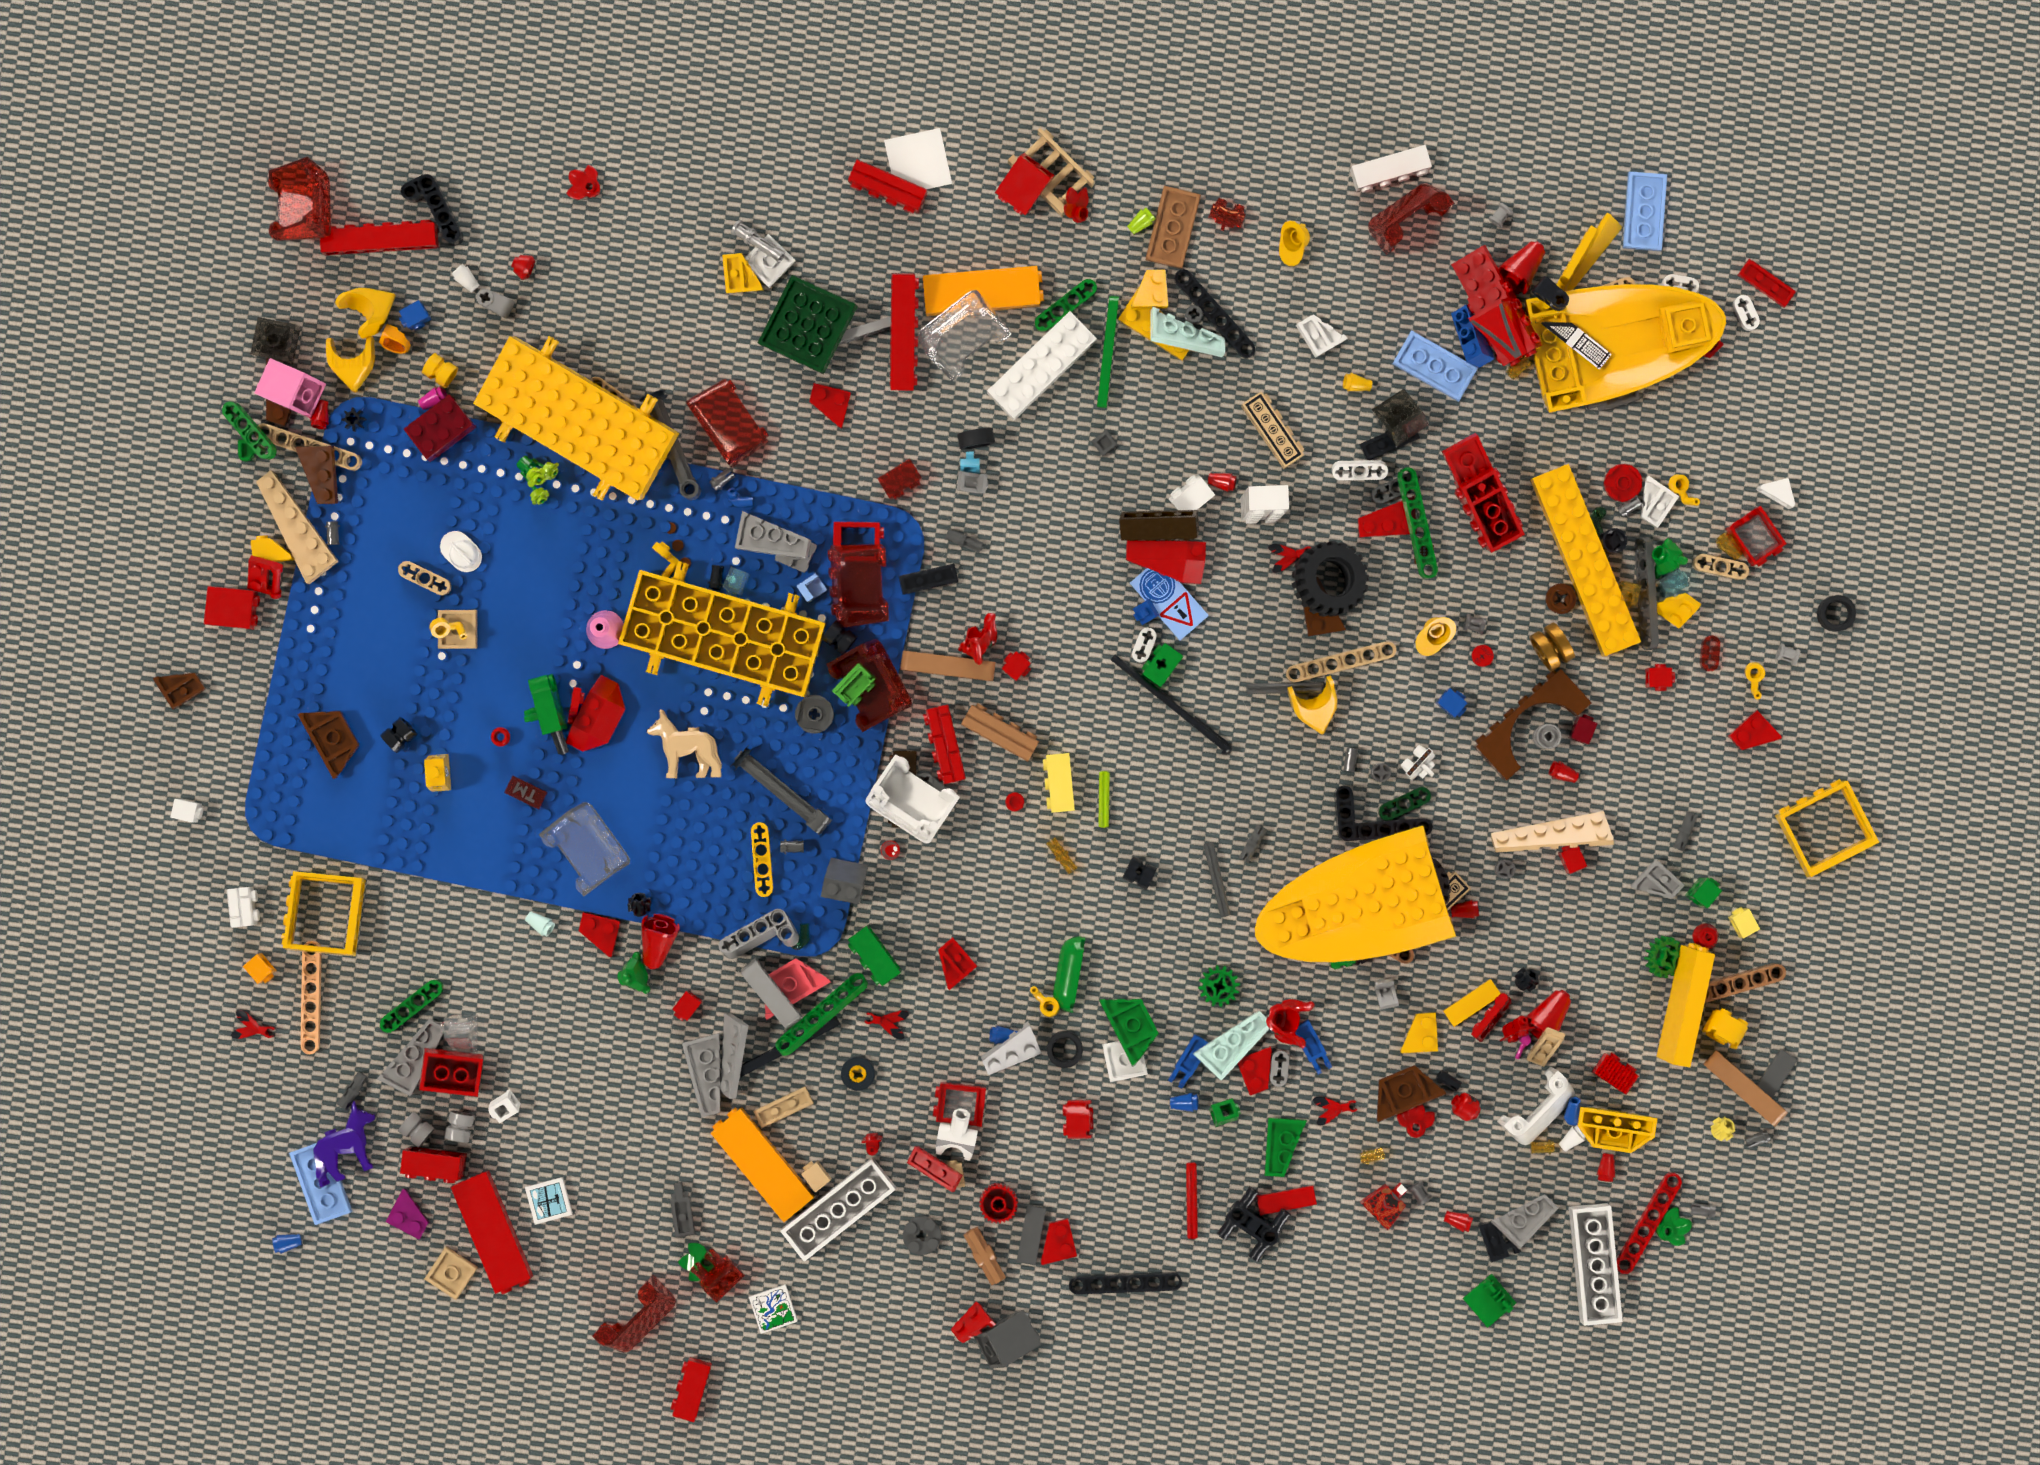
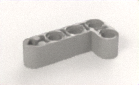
[719,909,799,959]
[741,958,803,1030]

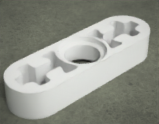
[1332,460,1388,480]

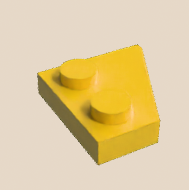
[722,253,763,293]
[1131,270,1168,309]
[1657,593,1701,628]
[1400,1012,1438,1053]

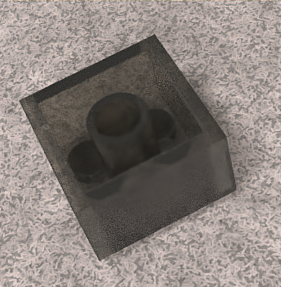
[250,317,301,365]
[1372,389,1429,446]

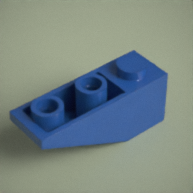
[1451,304,1495,368]

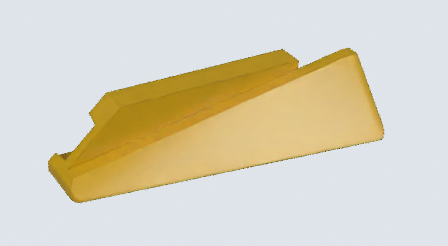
[1556,213,1622,292]

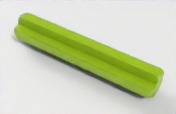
[1098,771,1110,828]

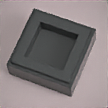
[1091,429,1118,457]

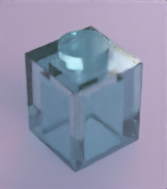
[723,567,750,597]
[1656,569,1689,598]

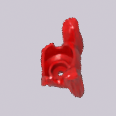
[958,613,997,665]
[1266,999,1315,1048]

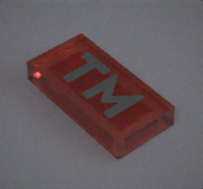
[504,775,548,809]

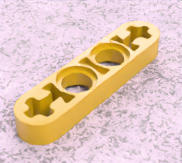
[751,822,773,897]

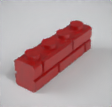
[848,159,928,214]
[923,704,966,784]

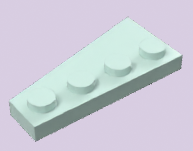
[1150,307,1225,357]
[1193,1011,1269,1080]

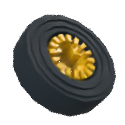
[841,1056,875,1091]

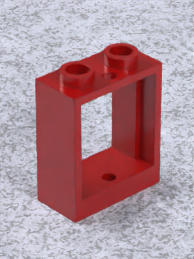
[833,522,884,562]

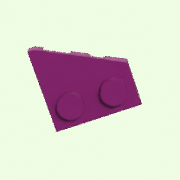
[385,1188,429,1240]

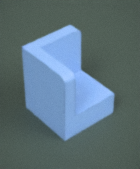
[797,573,827,603]

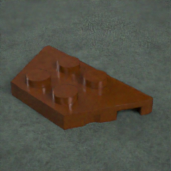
[297,711,360,779]
[1377,1065,1446,1123]

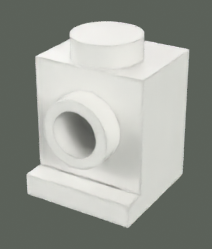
[488,1089,521,1123]

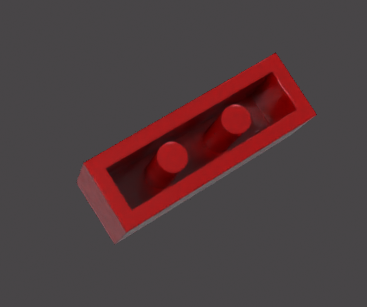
[670,1357,712,1422]

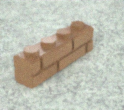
[961,703,1039,762]

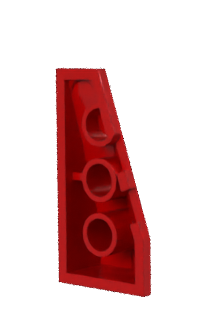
[1126,541,1206,584]

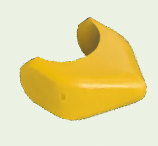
[335,288,396,339]
[326,336,375,393]
[1287,675,1337,735]

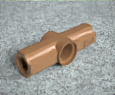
[963,1226,1006,1285]

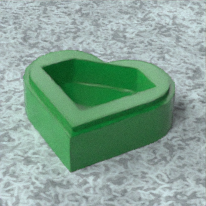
[238,439,257,462]

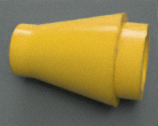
[1343,373,1372,392]

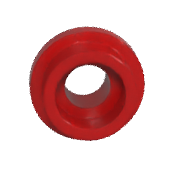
[491,727,510,747]

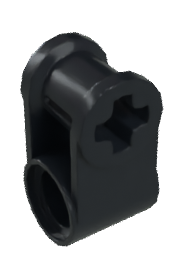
[1532,276,1569,311]

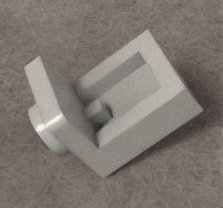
[957,471,988,494]
[1374,978,1399,1010]

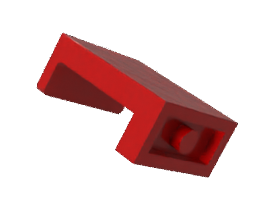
[995,153,1055,215]
[204,586,260,630]

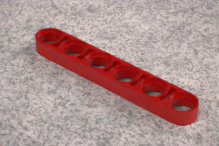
[1616,1172,1682,1274]

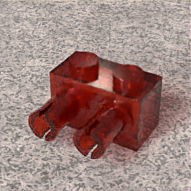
[690,1248,745,1303]

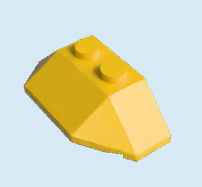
[1577,1107,1657,1153]

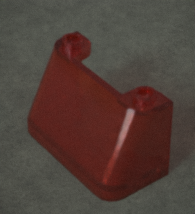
[268,156,331,241]
[1368,183,1455,255]
[686,379,769,468]
[826,639,912,732]
[592,1274,676,1353]

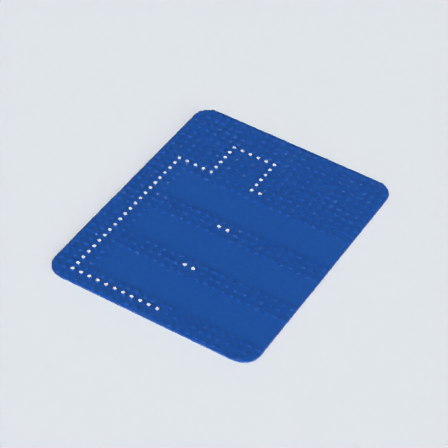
[245,397,924,956]

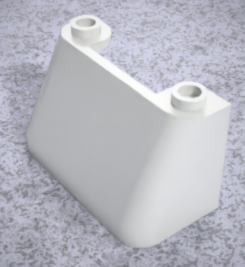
[866,754,960,843]
[1497,1067,1575,1145]

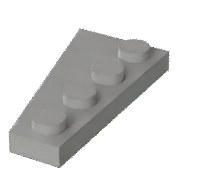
[735,511,811,559]
[720,1013,749,1099]
[377,1019,447,1096]
[682,1033,721,1118]

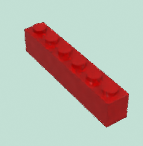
[319,220,439,256]
[890,273,919,391]

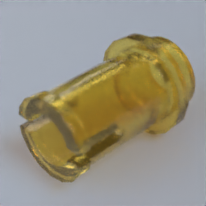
[1506,356,1531,380]
[1530,1139,1555,1155]
[1359,1147,1385,1165]

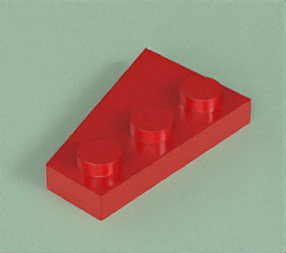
[1358,496,1417,538]

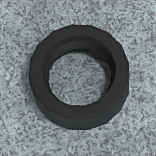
[957,427,995,450]
[1817,595,1856,632]
[1047,1031,1083,1068]

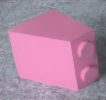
[254,358,326,419]

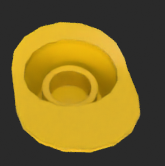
[1279,221,1310,266]
[1415,617,1456,656]

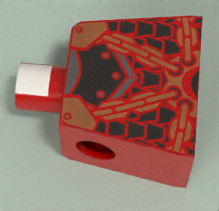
[1360,1183,1408,1230]

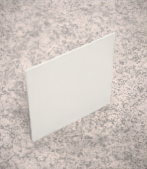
[884,128,952,189]

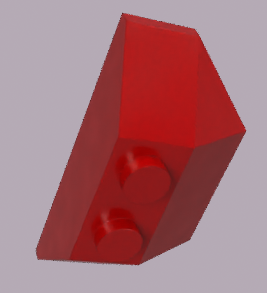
[566,675,626,752]

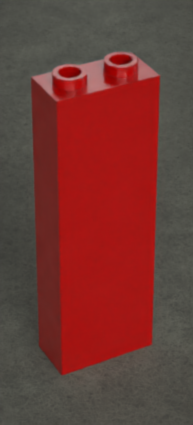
[450,1170,534,1295]

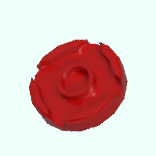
[1603,464,1642,502]

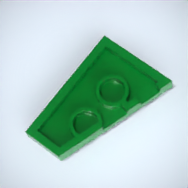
[1264,1117,1307,1177]

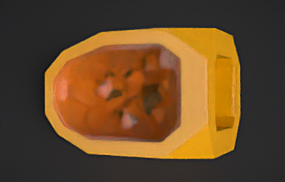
[379,324,411,354]

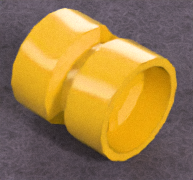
[422,353,458,388]

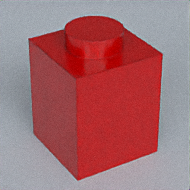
[1558,845,1588,874]
[672,990,703,1021]

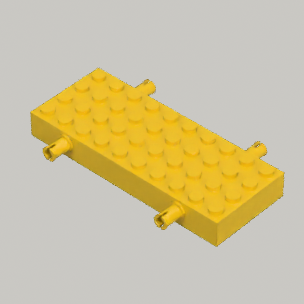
[473,336,679,501]
[618,561,826,707]

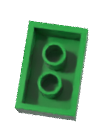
[848,925,902,986]

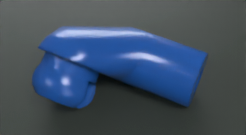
[727,488,753,507]

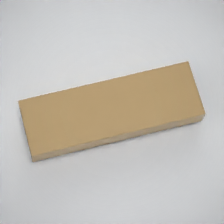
[1526,1027,1565,1067]
[753,1086,814,1129]

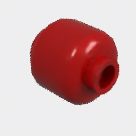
[1451,1092,1481,1121]

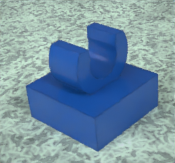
[1133,599,1159,625]

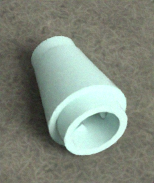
[525,911,555,937]

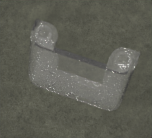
[918,290,1012,381]
[539,802,630,897]

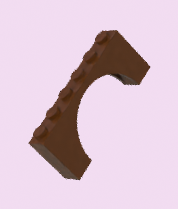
[1473,669,1592,781]

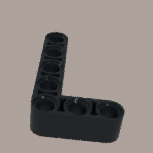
[1334,785,1433,841]

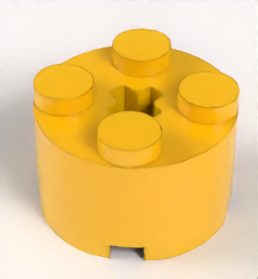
[1702,1008,1749,1049]

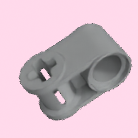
[476,289,515,319]

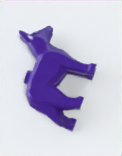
[313,1101,376,1188]

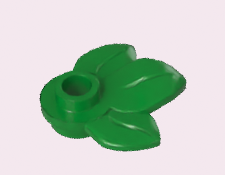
[1656,1207,1692,1246]
[678,1242,717,1281]

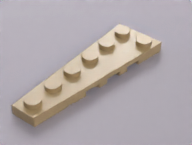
[256,470,339,584]
[1491,811,1614,852]

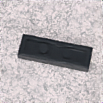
[1359,421,1420,460]
[898,563,959,595]

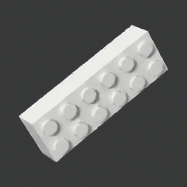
[987,311,1097,421]
[1240,485,1289,524]
[780,1157,896,1261]
[1569,1203,1623,1326]

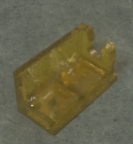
[1618,581,1642,608]

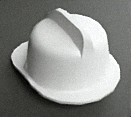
[440,531,482,572]

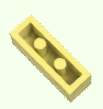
[1043,753,1075,813]

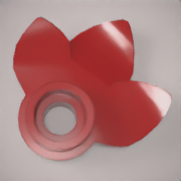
[566,165,600,200]
[1064,187,1089,223]
[1396,1104,1435,1138]

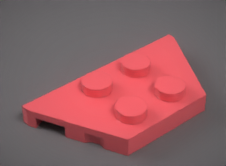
[765,958,831,1019]

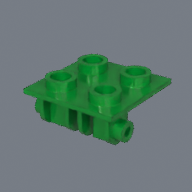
[1463,1273,1516,1328]

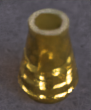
[1715,532,1743,560]

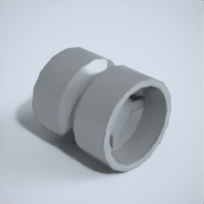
[1532,724,1562,749]
[444,1110,475,1143]
[398,1112,435,1148]

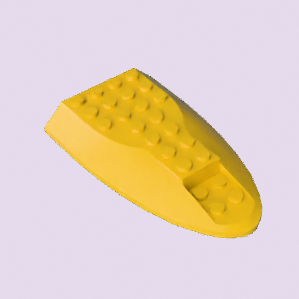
[1525,284,1726,413]
[1255,826,1457,962]

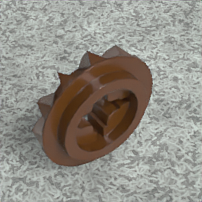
[1545,583,1576,614]

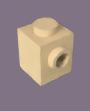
[801,1160,832,1192]

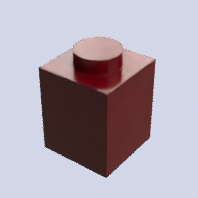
[1568,714,1598,745]

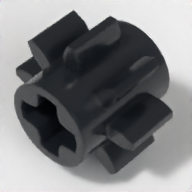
[341,407,367,432]
[627,893,651,917]
[1514,967,1539,992]

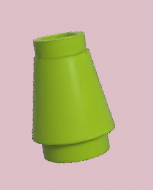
[1127,208,1156,235]

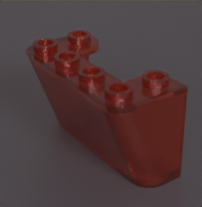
[828,544,889,627]

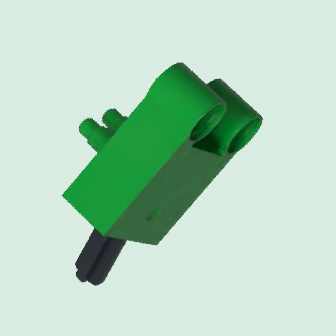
[524,674,569,755]

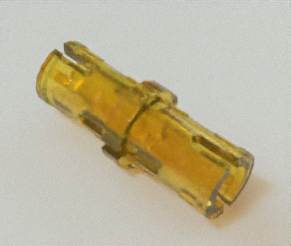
[1046,837,1078,875]

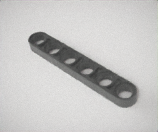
[1635,537,1659,650]

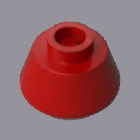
[511,255,535,280]
[1692,923,1719,949]

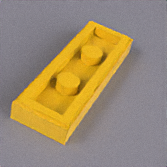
[1443,979,1501,1027]

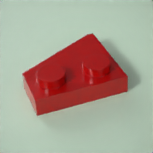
[938,937,977,990]

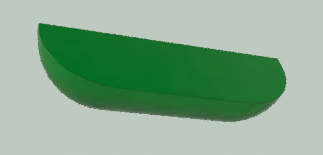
[1053,936,1086,1013]

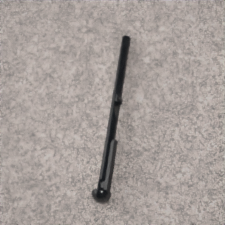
[1111,655,1233,755]

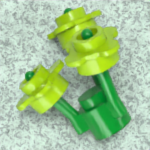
[517,456,559,505]

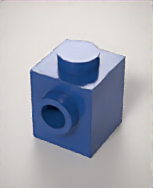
[399,300,432,331]
[1435,688,1467,718]

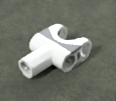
[936,1108,978,1161]

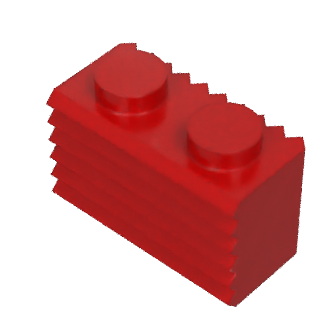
[1592,1053,1639,1095]

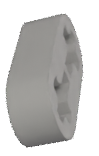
[1269,1050,1289,1087]

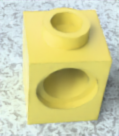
[1728,907,1760,938]

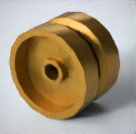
[1529,622,1575,672]

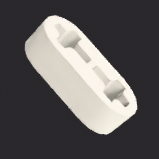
[1661,274,1699,293]
[1732,295,1760,331]
[1132,628,1156,663]

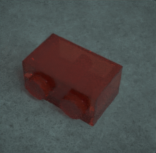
[877,459,922,500]

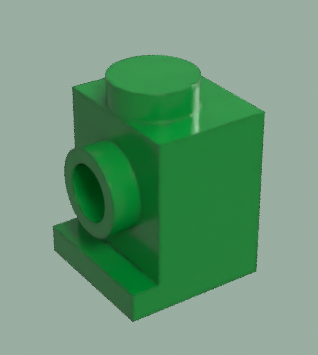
[1209,1098,1240,1128]

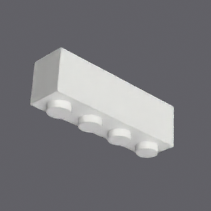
[1350,145,1432,193]

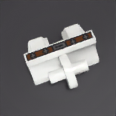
[1401,745,1435,781]

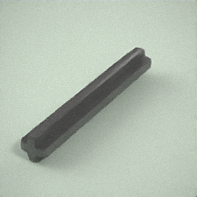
[1246,682,1322,694]
[1204,842,1231,917]

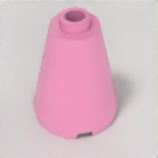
[586,610,624,649]

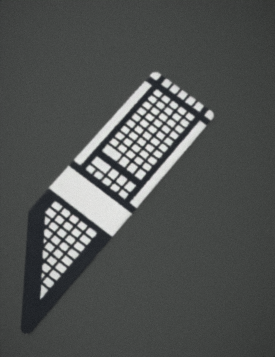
[1541,322,1611,369]

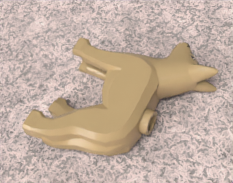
[647,709,722,778]

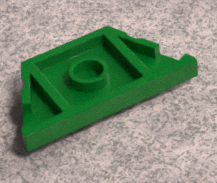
[1099,999,1159,1067]

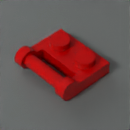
[247,555,283,599]

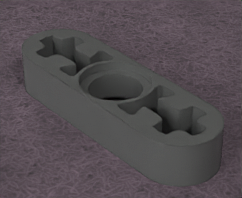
[1371,471,1424,504]

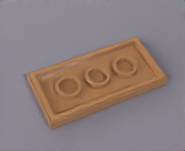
[1145,185,1201,269]

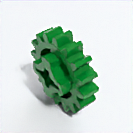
[1644,936,1681,978]
[1198,965,1240,1007]

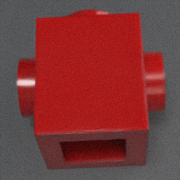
[1002,651,1031,681]
[1645,664,1675,691]

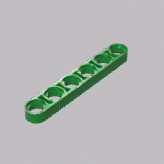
[1097,295,1119,408]
[1397,467,1438,579]
[776,973,868,1056]

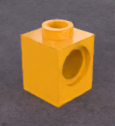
[243,953,277,984]

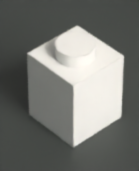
[170,799,203,822]

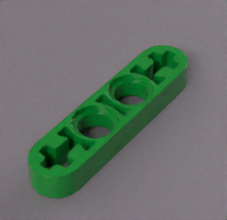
[1035,279,1097,333]
[222,401,277,460]
[380,980,444,1033]

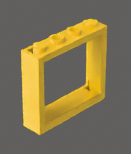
[1775,779,1879,877]
[281,871,366,956]

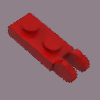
[1471,993,1512,1042]

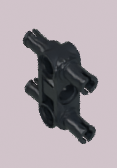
[1217,1186,1291,1262]

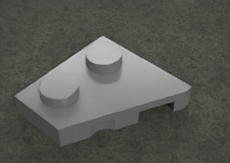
[1630,859,1685,899]

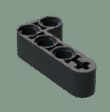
[400,174,464,246]

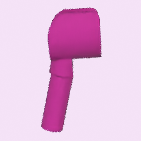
[1515,1035,1531,1059]

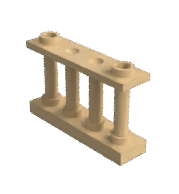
[1008,128,1095,217]

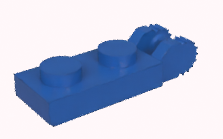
[1296,1019,1332,1075]
[1168,1034,1209,1089]

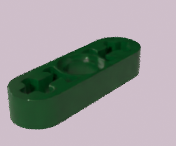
[1378,787,1431,820]

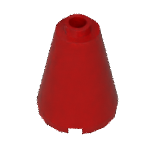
[1498,241,1545,295]
[641,914,680,969]
[1525,990,1572,1039]

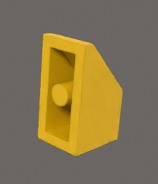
[251,535,294,562]

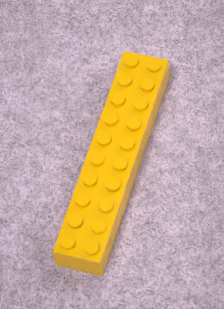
[1530,464,1641,657]

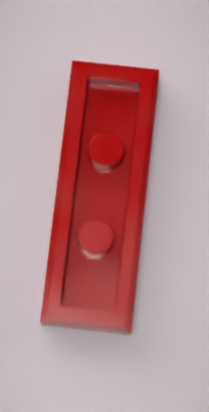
[1737,258,1796,308]
[907,1146,963,1192]
[1256,1185,1317,1215]

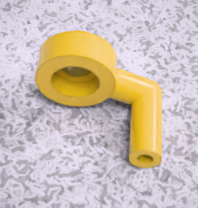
[1668,474,1700,506]
[652,541,679,578]
[429,618,467,640]
[1744,662,1765,699]
[1030,986,1060,1017]

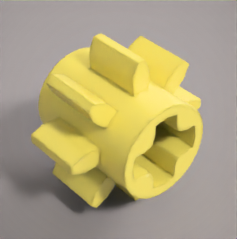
[1711,1117,1735,1141]

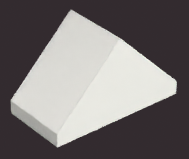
[1756,478,1795,509]

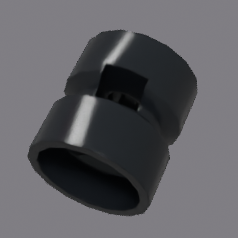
[1599,528,1628,555]
[822,620,858,655]
[380,717,417,753]
[1122,856,1157,890]

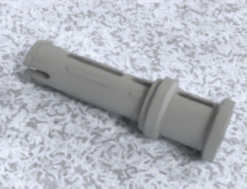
[731,220,785,262]

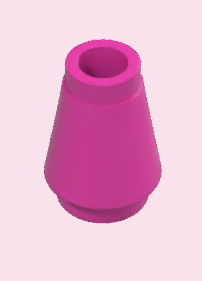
[418,386,447,410]

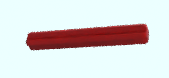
[1186,1162,1198,1239]

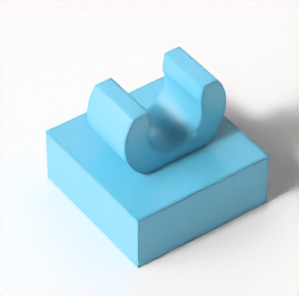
[960,452,980,474]

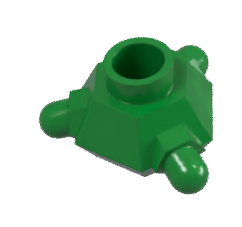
[1652,538,1688,579]
[617,952,651,994]

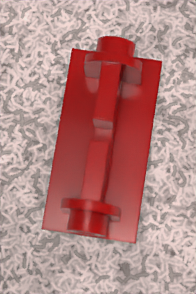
[1500,1016,1535,1043]
[861,1133,883,1156]

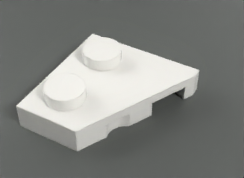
[1296,314,1348,358]
[1640,476,1679,528]

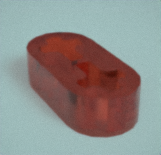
[1700,635,1720,672]

